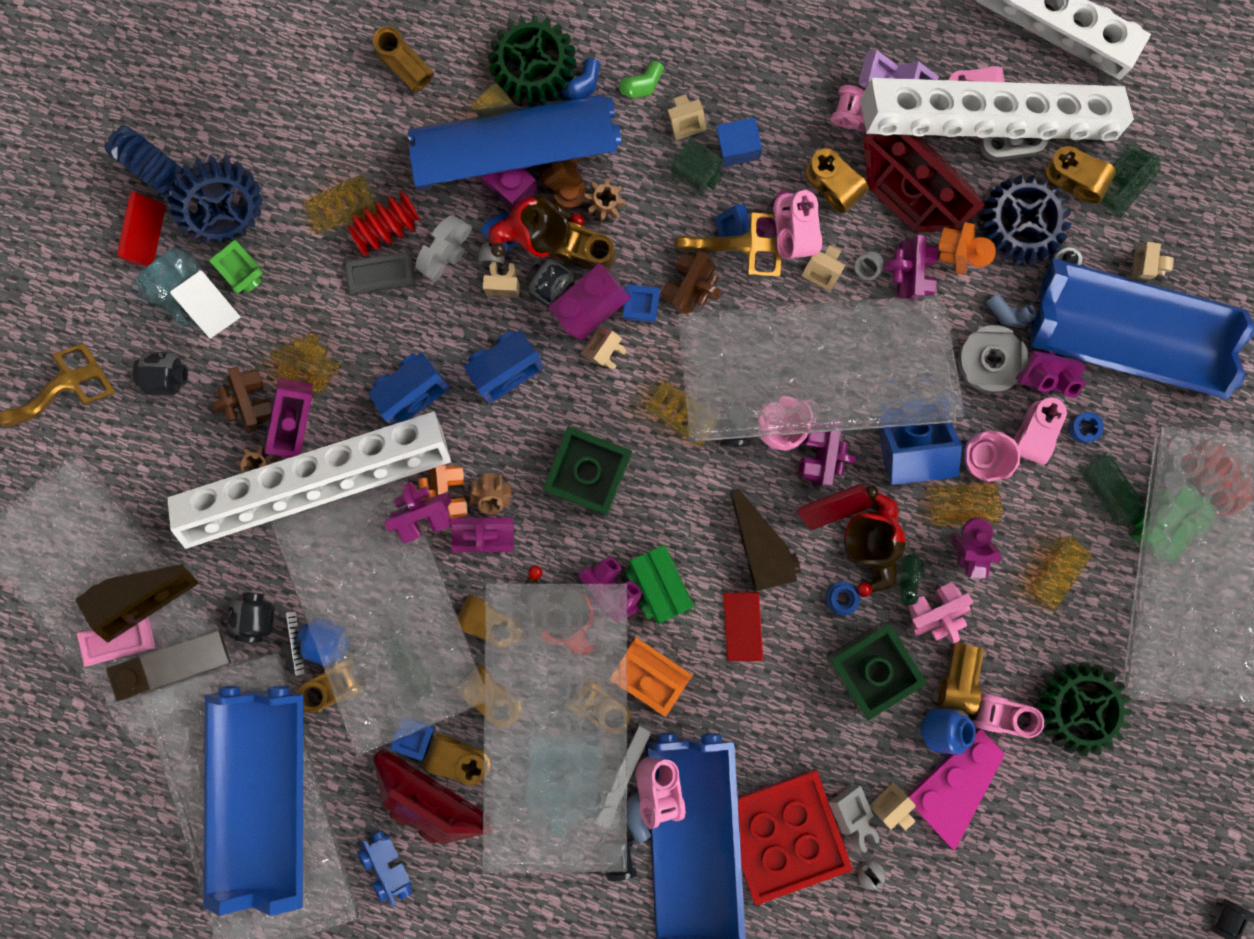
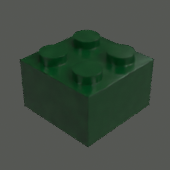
[543,426,632,517]
[824,622,928,721]

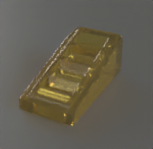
[304,174,376,234]
[645,380,720,448]

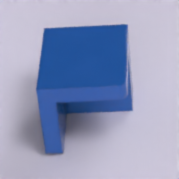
[716,117,762,167]

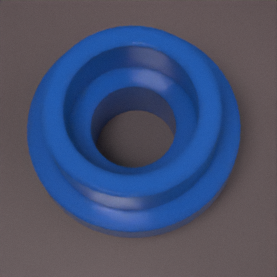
[826,582,860,616]

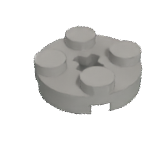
[415,215,472,282]
[958,325,1029,393]

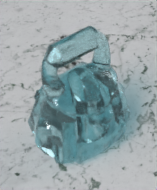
[135,248,199,328]

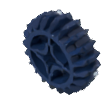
[104,125,185,199]
[167,154,263,246]
[978,174,1072,265]

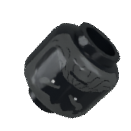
[526,260,575,307]
[133,352,188,396]
[227,592,275,642]

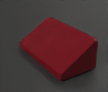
[797,483,873,530]

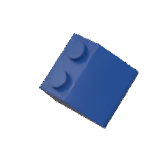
[464,330,545,404]
[368,352,451,425]
[877,404,962,485]

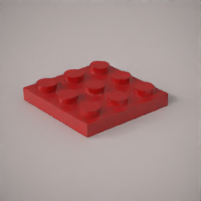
[738,769,853,906]

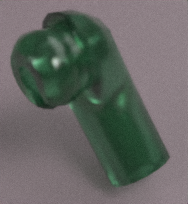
[900,554,925,605]

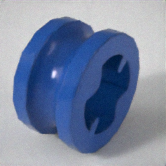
[1068,412,1104,444]

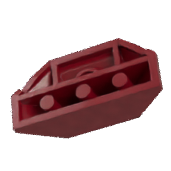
[863,134,985,233]
[373,748,498,844]

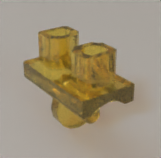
[271,333,342,393]

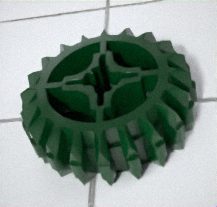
[488,14,577,107]
[1035,662,1133,757]

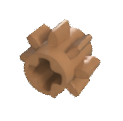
[583,178,626,223]
[236,446,279,474]
[470,473,511,515]

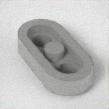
[980,137,1049,161]

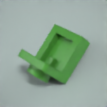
[209,238,263,294]

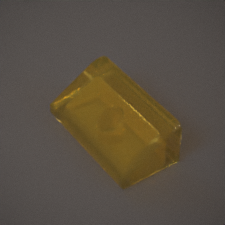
[471,83,516,117]
[929,484,1003,526]
[1026,536,1092,611]

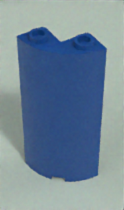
[408,94,622,191]
[1031,258,1254,400]
[203,686,303,916]
[646,733,746,939]

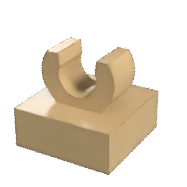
[668,94,707,141]
[1131,242,1174,283]
[801,245,845,291]
[483,262,520,298]
[581,327,627,369]
[869,783,916,831]

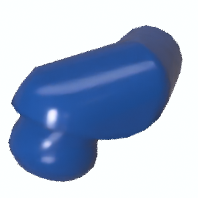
[561,58,600,100]

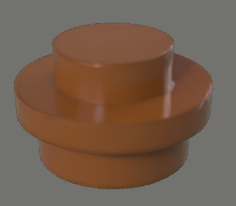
[553,182,587,209]

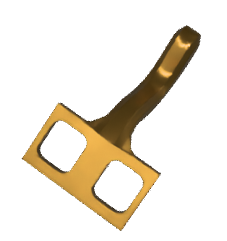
[674,213,781,276]
[0,343,115,427]

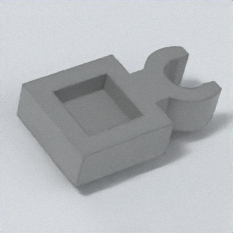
[829,785,879,853]

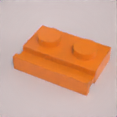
[609,637,693,717]

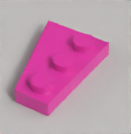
[907,728,1005,851]

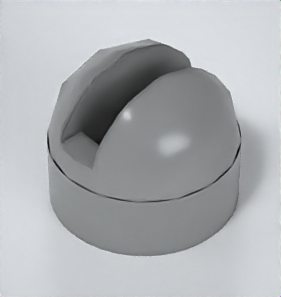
[478,241,505,268]
[1053,243,1082,265]
[855,251,884,280]
[857,860,886,890]

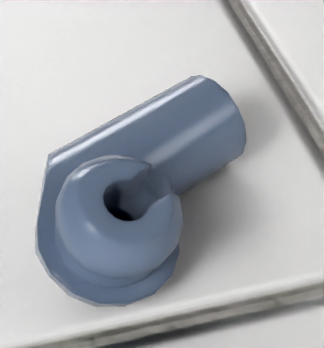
[985,293,1037,328]
[623,792,651,844]

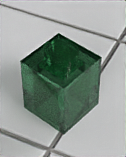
[671,137,724,196]

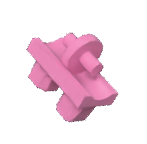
[907,582,973,644]

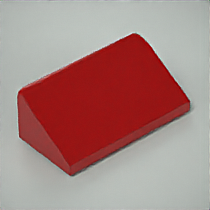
[117,191,166,267]
[723,592,763,661]

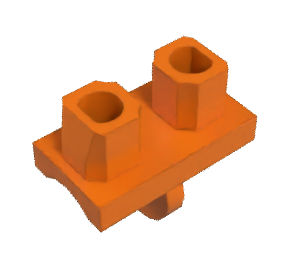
[939,222,996,275]
[418,464,468,518]

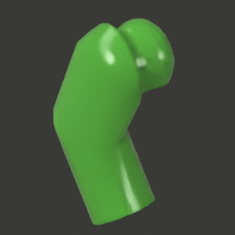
[619,60,665,99]

